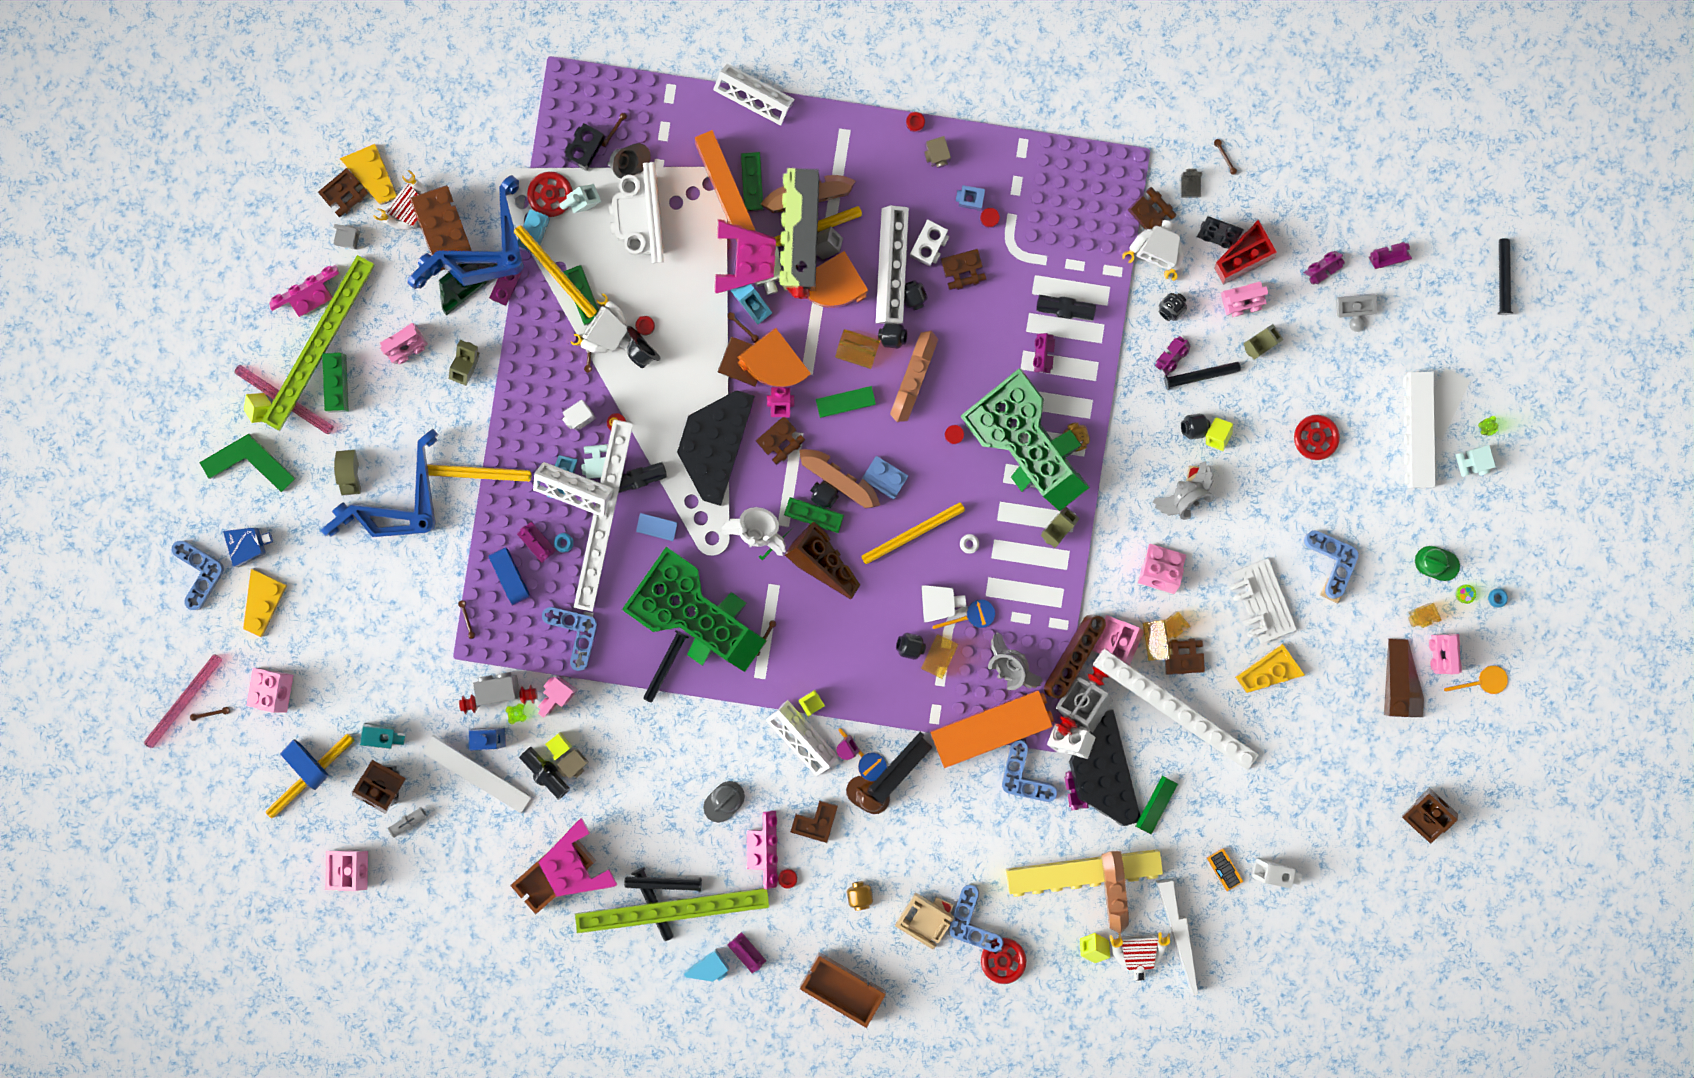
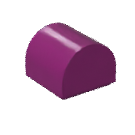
[837,735,859,760]

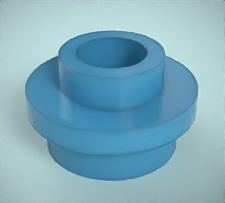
[554,533,573,552]
[1488,589,1508,608]

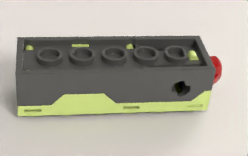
[779,168,820,299]

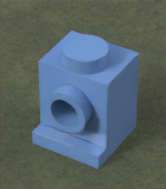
[956,185,985,211]

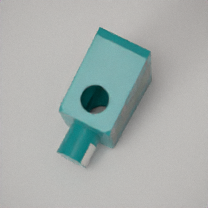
[360,723,405,749]

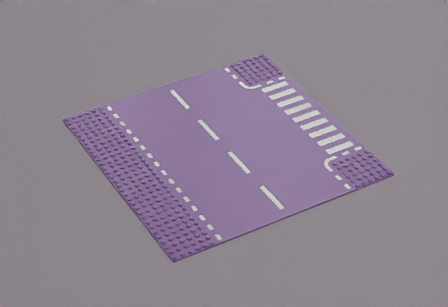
[453,56,1150,752]

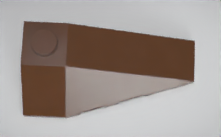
[785,521,860,599]
[1384,638,1424,717]

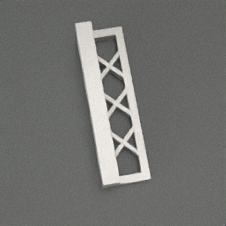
[713,64,795,126]
[533,462,613,517]
[766,700,839,776]

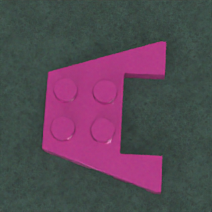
[714,219,776,293]
[539,818,617,896]

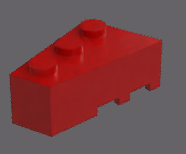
[1214,220,1277,285]

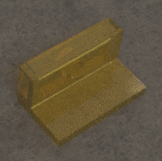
[835,329,880,369]
[1142,620,1171,661]
[921,634,959,679]

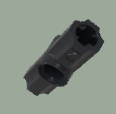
[1036,294,1096,321]
[618,462,667,493]
[519,747,570,800]

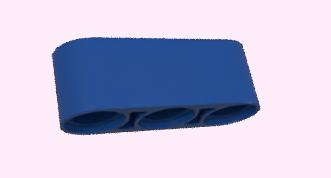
[488,547,530,605]
[280,739,329,790]

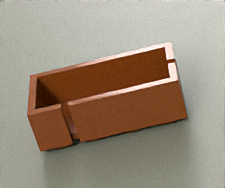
[410,185,472,271]
[510,840,596,915]
[800,952,886,1028]

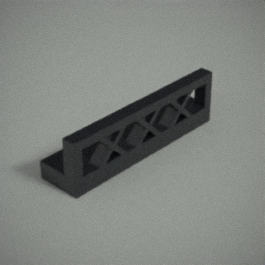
[867,731,933,804]

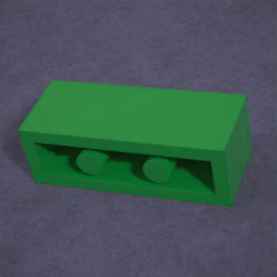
[322,353,349,413]

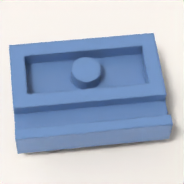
[861,456,908,500]

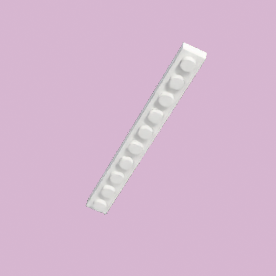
[574,419,633,612]
[1093,648,1259,771]

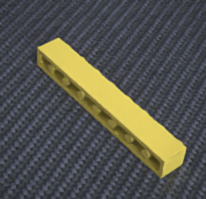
[1006,849,1163,897]

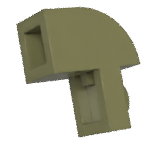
[1243,324,1284,360]
[448,340,480,386]
[334,449,361,496]
[1040,507,1080,548]

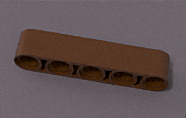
[1044,615,1106,699]

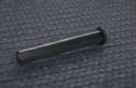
[1497,238,1513,315]
[1164,362,1241,390]
[643,630,689,703]
[631,867,674,941]
[624,877,702,893]

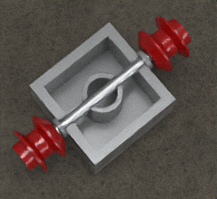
[1056,667,1113,736]
[459,672,538,715]

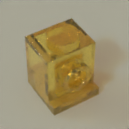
[1408,603,1442,628]
[1159,611,1191,640]

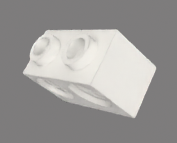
[910,220,949,267]
[562,400,597,431]
[1047,723,1096,759]

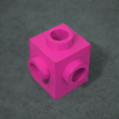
[767,387,794,417]

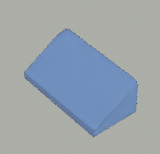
[636,513,678,541]

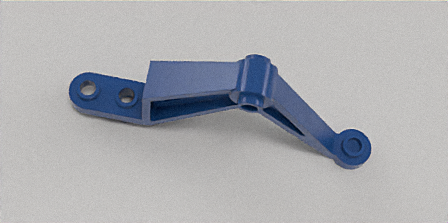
[407,175,524,289]
[320,429,438,537]

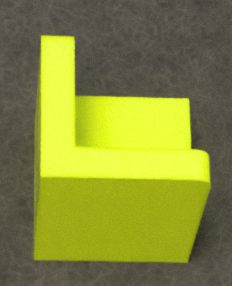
[244,393,271,423]
[1206,417,1233,451]
[798,690,825,717]
[545,732,572,760]
[1080,933,1110,963]

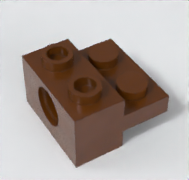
[352,760,406,814]
[1402,787,1458,844]

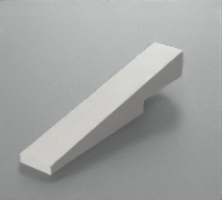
[422,735,532,813]
[1156,879,1198,996]

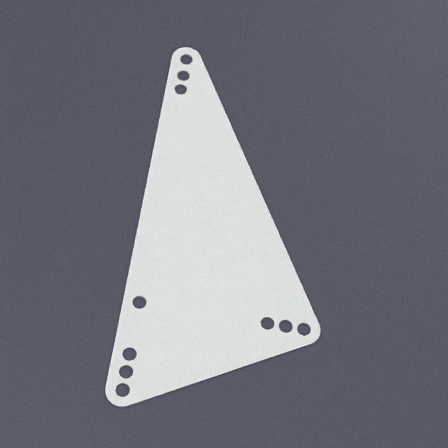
[495,167,729,556]

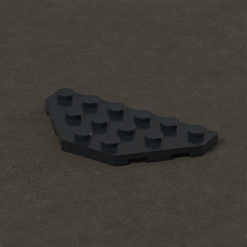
[677,390,755,506]
[1069,709,1140,826]

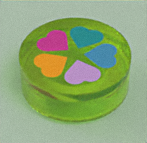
[1455,584,1476,604]

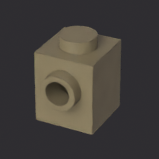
[924,136,951,168]
[557,748,589,779]

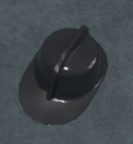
[627,326,661,368]

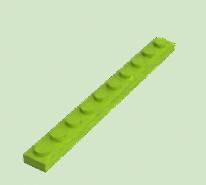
[262,255,375,431]
[575,888,769,934]

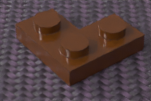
[790,800,838,843]

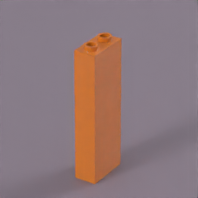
[695,130,756,241]
[930,690,1054,768]

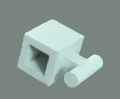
[560,184,601,213]
[582,444,608,479]
[1455,445,1496,477]

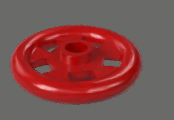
[527,171,573,217]
[1294,415,1340,460]
[981,938,1027,984]

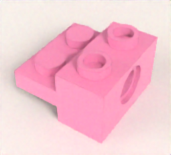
[1221,281,1268,317]
[380,323,428,365]
[1138,544,1186,594]
[1092,615,1144,666]
[1429,634,1462,674]
[246,668,293,713]
[538,676,578,718]
[325,851,368,891]

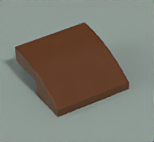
[717,337,758,387]

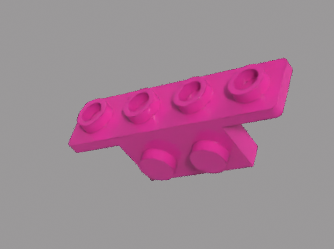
[269,265,339,317]
[747,810,778,889]

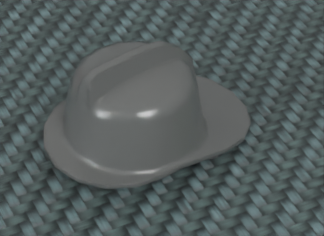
[607,143,651,178]
[703,781,745,823]

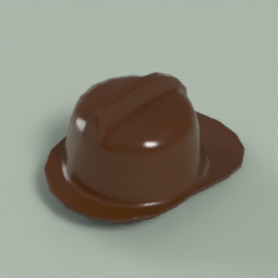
[846,776,890,814]

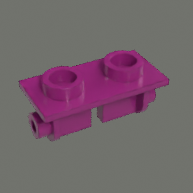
[1368,242,1412,269]
[1303,251,1345,285]
[489,271,522,306]
[1033,333,1055,373]
[1155,336,1191,375]
[517,521,556,563]
[1064,770,1089,811]
[727,932,766,973]

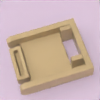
[895,892,955,949]

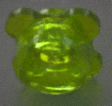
[1478,416,1499,436]
[505,703,527,724]

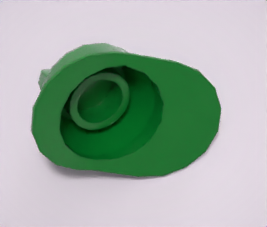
[1415,546,1460,581]

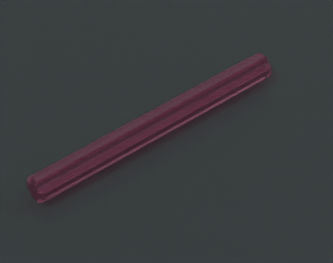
[234,365,334,435]
[144,654,222,748]

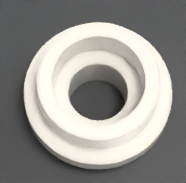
[960,534,979,553]

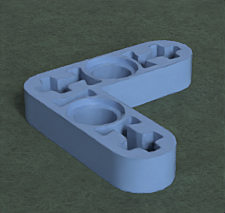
[1304,530,1358,599]
[172,541,224,610]
[542,607,597,671]
[1002,739,1057,802]
[949,884,1004,952]

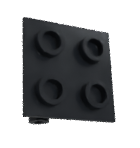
[1197,216,1244,249]

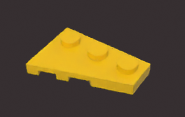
[339,144,397,205]
[243,569,287,637]
[1235,644,1305,693]

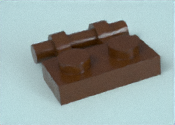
[318,168,369,218]
[1128,187,1177,230]
[940,248,986,290]
[755,417,805,465]
[1163,638,1205,675]

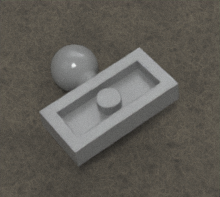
[1337,294,1377,332]

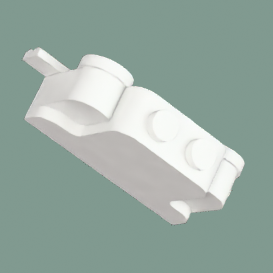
[609,162,664,263]

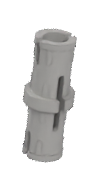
[388,807,427,838]

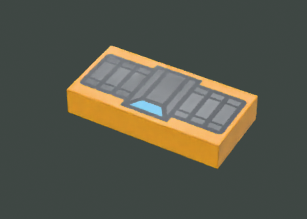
[1207,848,1243,891]

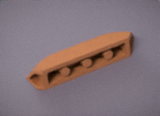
[761,175,856,213]
[890,330,938,422]
[799,449,880,509]
[1101,851,1129,934]

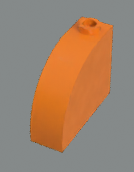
[808,251,868,308]
[738,328,811,387]

